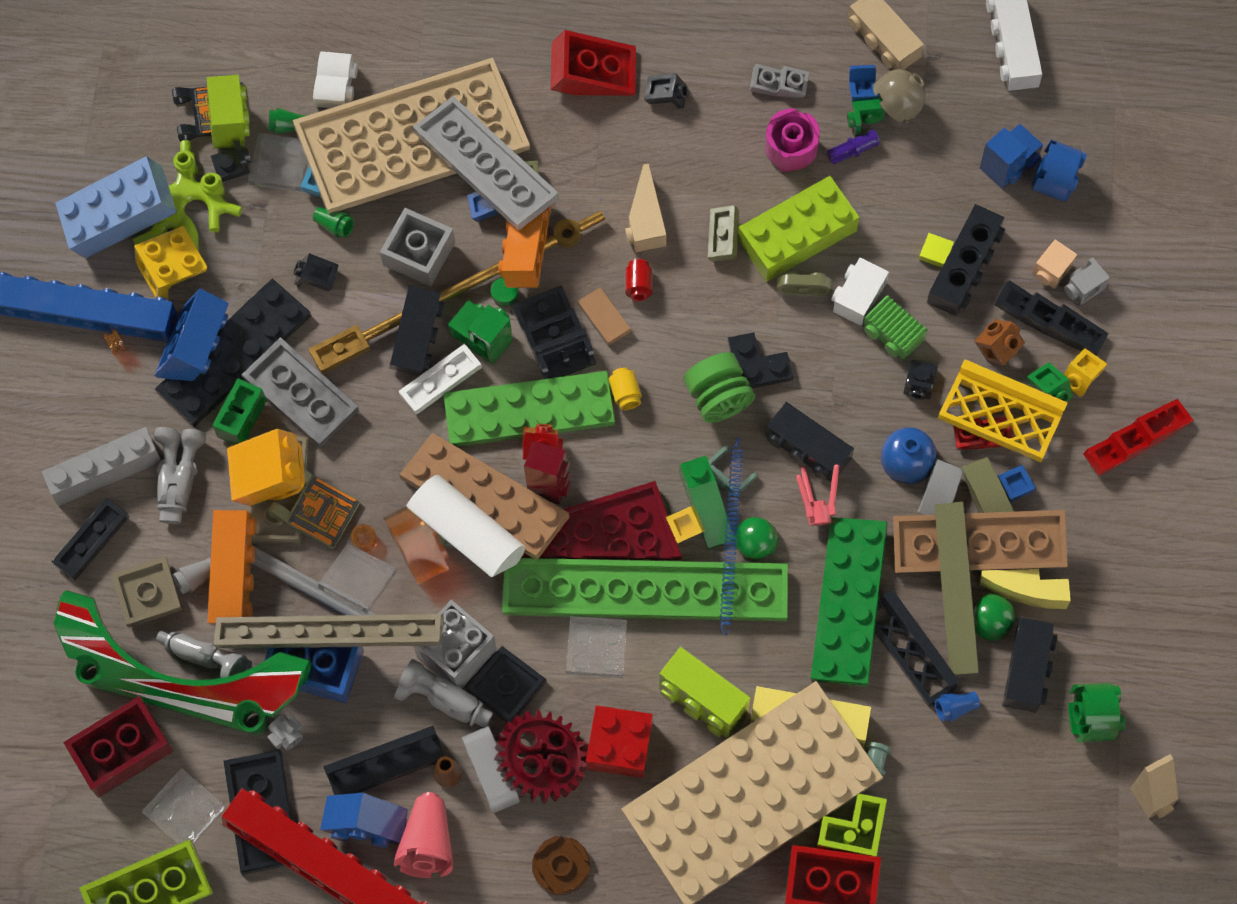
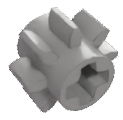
[267,714,304,750]

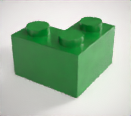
[448,300,513,365]

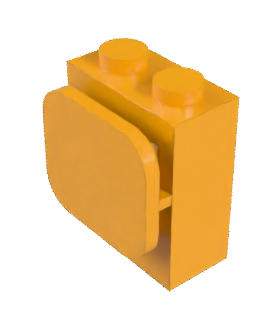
[227,428,305,506]

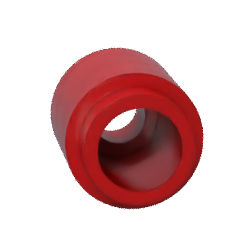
[625,259,653,302]

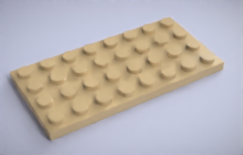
[293,58,530,214]
[621,681,883,904]

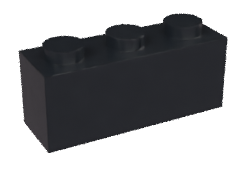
[389,285,444,376]
[765,401,854,482]
[1002,617,1058,713]

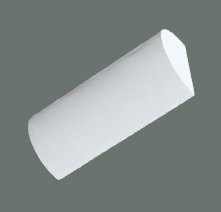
[406,475,525,577]

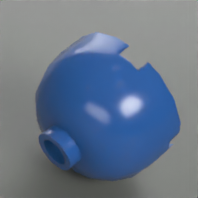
[881,427,936,484]

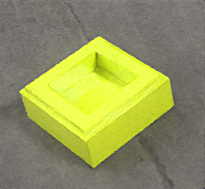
[919,233,954,268]

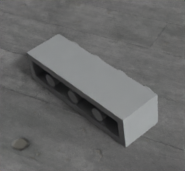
[41,427,161,507]

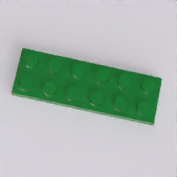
[810,517,888,687]

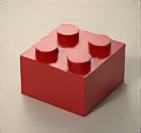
[586,705,653,778]

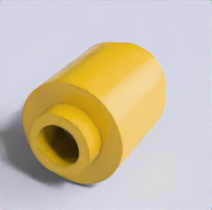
[608,367,642,410]

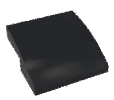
[511,285,582,354]

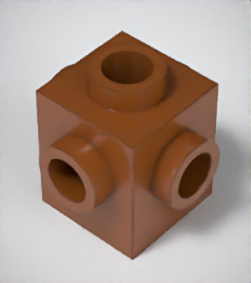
[974,319,1025,365]

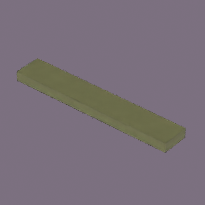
[934,502,979,675]

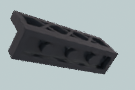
[875,589,959,707]
[323,725,444,795]

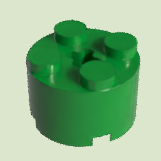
[1068,683,1125,743]

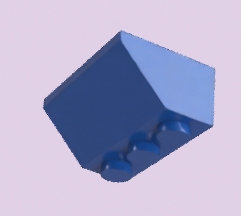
[154,288,229,381]

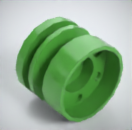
[683,352,756,423]

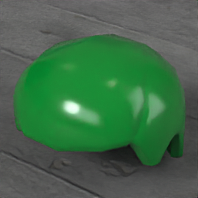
[734,517,779,560]
[973,594,1016,641]

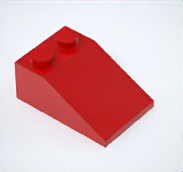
[550,30,636,96]

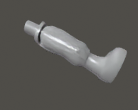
[154,427,206,524]
[156,631,252,678]
[394,659,493,728]

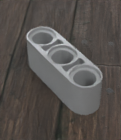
[461,726,520,813]

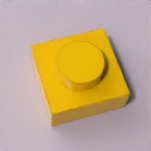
[666,506,705,543]

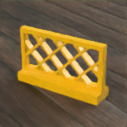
[937,359,1068,462]

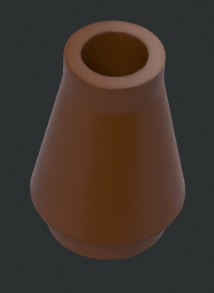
[433,756,462,787]

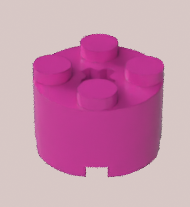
[765,108,820,172]

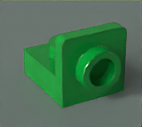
[847,99,885,137]
[1027,362,1073,402]

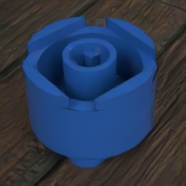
[1031,139,1087,202]

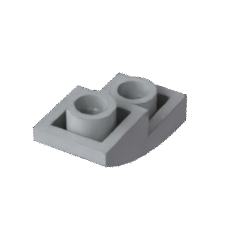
[749,64,809,98]
[917,459,962,515]

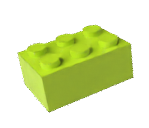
[659,646,751,739]

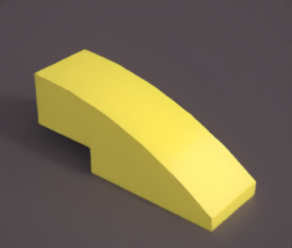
[979,569,1071,609]

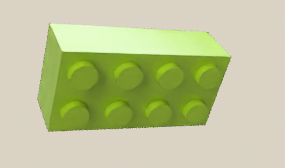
[738,176,859,282]

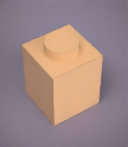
[1033,240,1077,289]

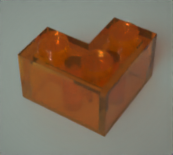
[383,506,449,585]

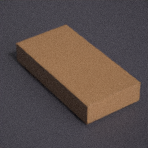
[578,288,631,346]

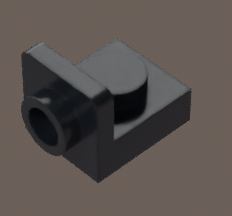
[644,73,688,109]
[211,140,252,182]
[293,253,339,292]
[903,360,938,400]

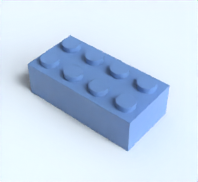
[56,156,177,258]

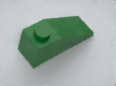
[679,455,734,550]

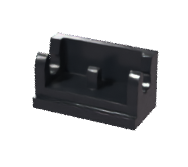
[533,328,596,379]

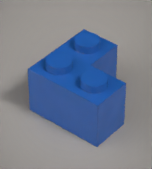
[980,124,1043,189]
[320,793,408,848]

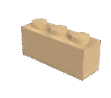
[848,0,924,70]

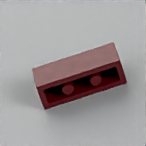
[524,440,572,505]

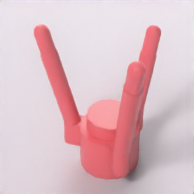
[796,465,839,526]

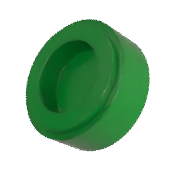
[491,278,518,306]

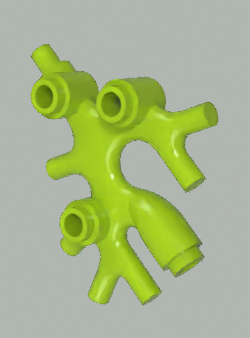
[133,140,242,251]

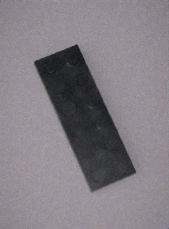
[155,278,312,427]

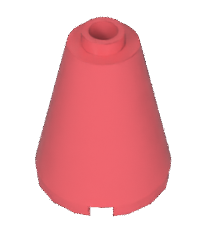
[394,792,453,878]

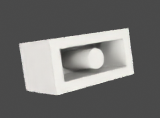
[831,258,889,326]

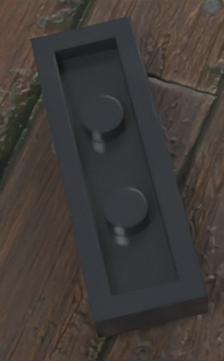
[52,498,130,581]

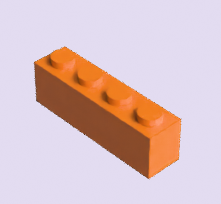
[498,205,552,288]
[207,510,257,626]

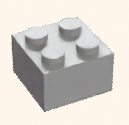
[380,208,456,287]

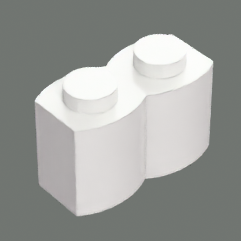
[313,51,358,108]

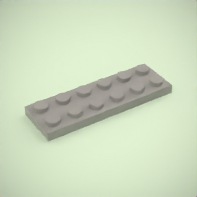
[413,96,559,231]

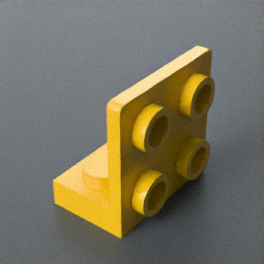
[134,226,207,299]

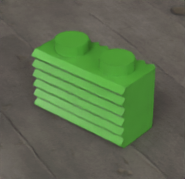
[863,296,928,361]

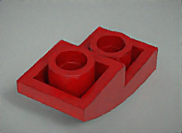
[953,416,1014,450]

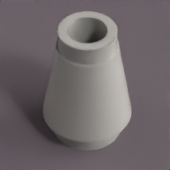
[172,558,211,594]

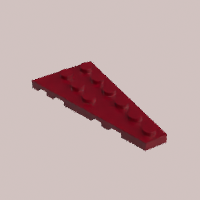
[521,481,682,560]

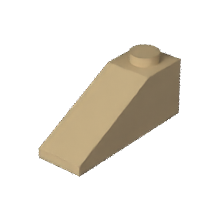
[625,164,666,253]
[1130,754,1179,819]

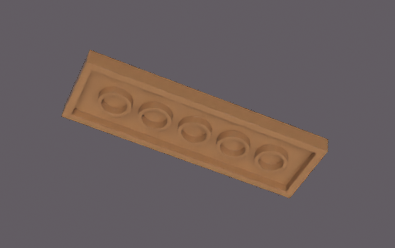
[400,433,569,560]
[893,510,1068,573]

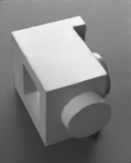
[1064,257,1110,306]

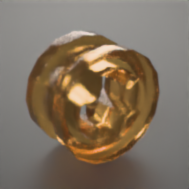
[103,329,126,356]
[351,524,377,552]

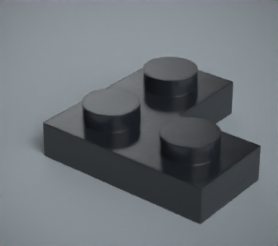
[727,332,793,389]

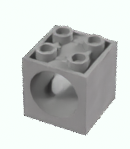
[414,600,497,689]

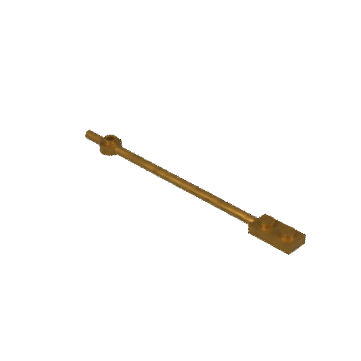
[308,211,605,375]

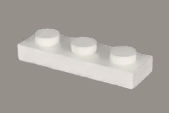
[398,344,482,415]

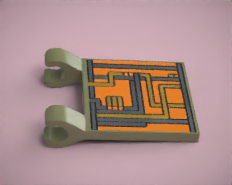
[268,469,361,550]

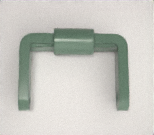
[708,445,758,495]

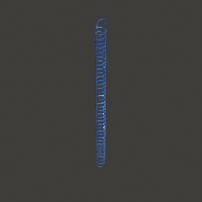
[719,438,743,636]

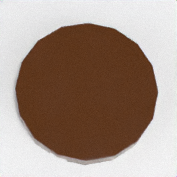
[532,836,590,895]

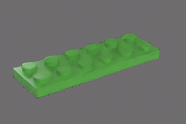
[443,371,615,447]

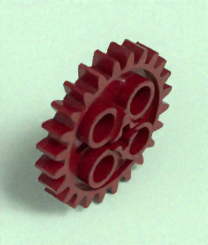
[494,710,588,804]

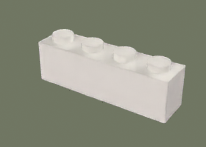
[986,0,1042,91]

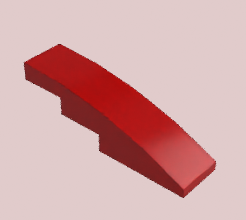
[1083,398,1194,476]

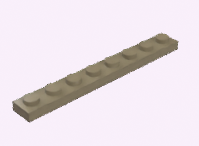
[213,614,444,649]

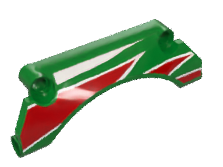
[53,590,311,735]

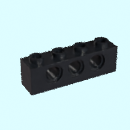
[927,204,1006,316]

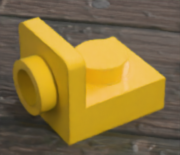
[1064,348,1107,397]

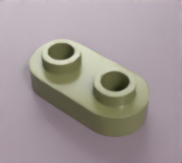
[777,272,831,296]

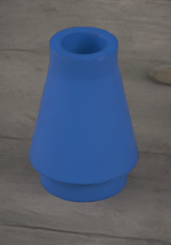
[935,691,980,722]

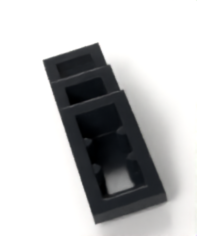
[994,280,1109,356]

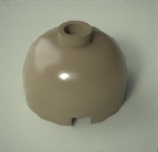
[873,69,926,123]

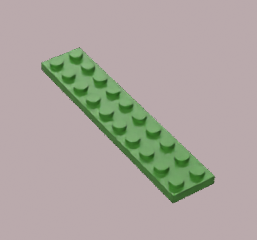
[502,558,788,621]

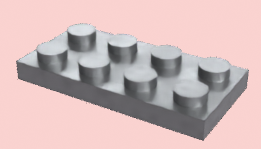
[242,338,359,448]

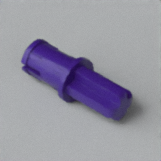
[827,129,880,164]

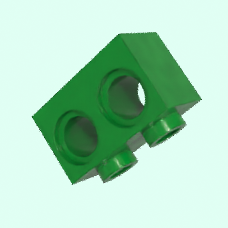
[212,378,267,445]

